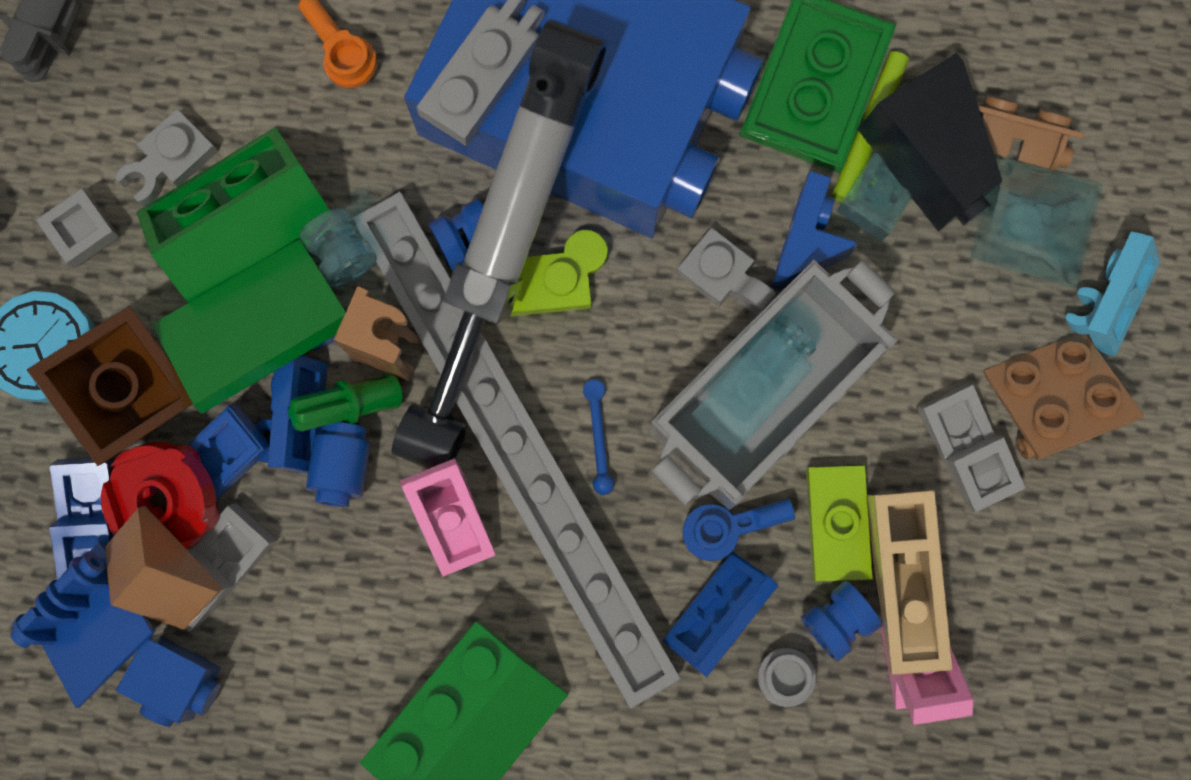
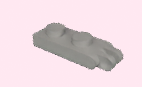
[416,0,545,146]

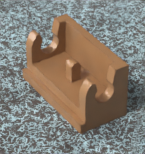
[334,286,420,382]

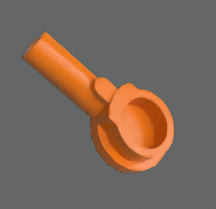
[298,0,377,89]

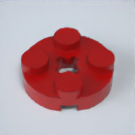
[101,441,219,550]

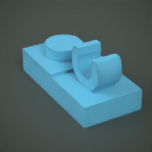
[1065,231,1160,357]

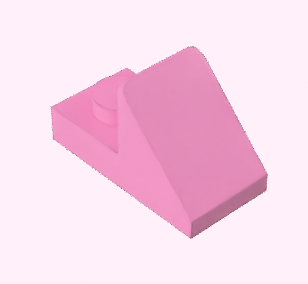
[400,459,496,577]
[880,623,974,725]

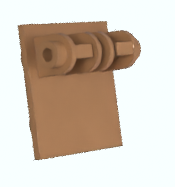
[983,333,1144,461]

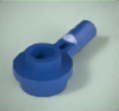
[682,498,795,561]

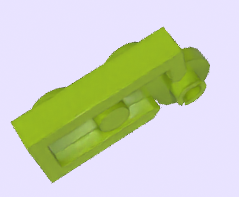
[510,230,608,317]

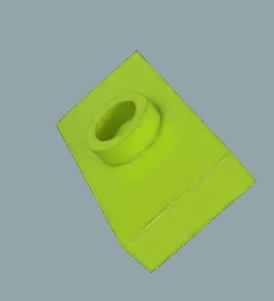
[806,466,873,582]

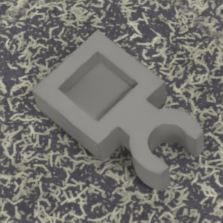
[114,109,218,207]

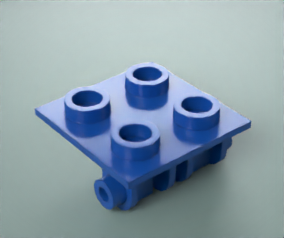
[10,542,155,708]

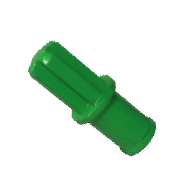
[287,373,402,431]

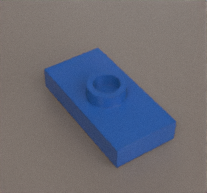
[164,404,270,501]
[662,552,778,677]

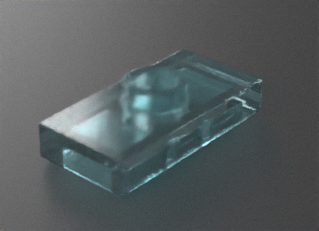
[836,151,912,241]
[691,328,814,455]

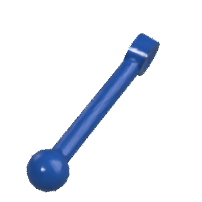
[583,379,615,495]

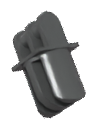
[0,0,82,83]

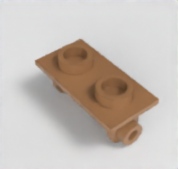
[978,96,1085,171]

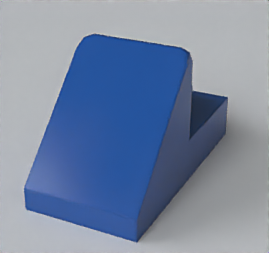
[771,171,857,290]

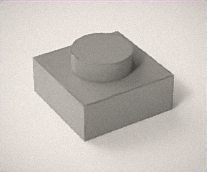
[36,188,119,268]

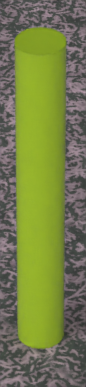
[831,51,909,205]

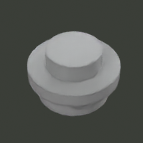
[757,648,816,707]

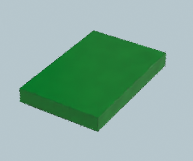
[739,0,896,174]
[151,239,346,414]

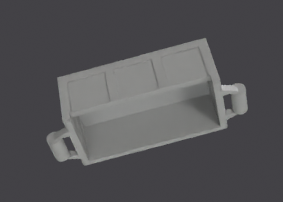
[648,260,898,511]

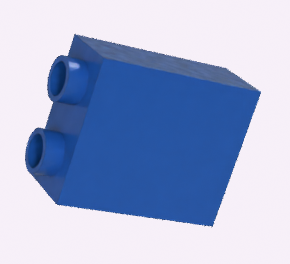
[404,0,765,239]

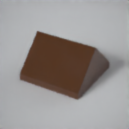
[27,306,193,467]

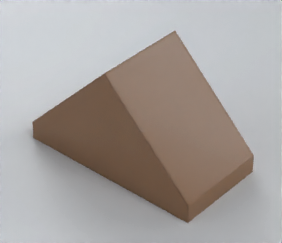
[105,505,224,629]

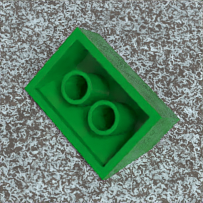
[136,126,334,303]
[359,621,569,780]

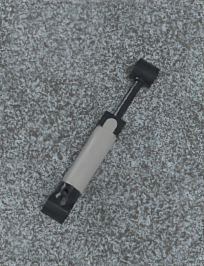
[391,19,608,469]

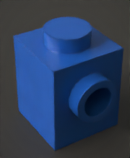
[116,636,221,727]

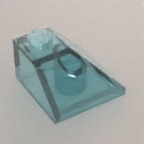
[969,156,1103,289]

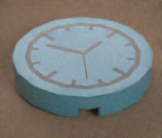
[0,291,95,403]

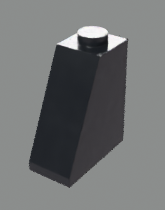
[857,53,1003,232]

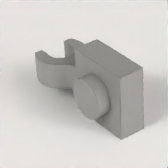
[676,228,776,317]

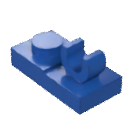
[257,355,328,473]

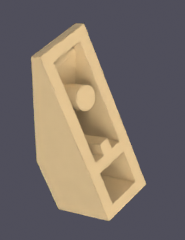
[867,491,952,675]

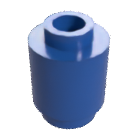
[305,422,371,507]

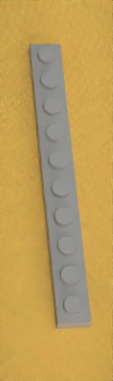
[352,192,680,709]

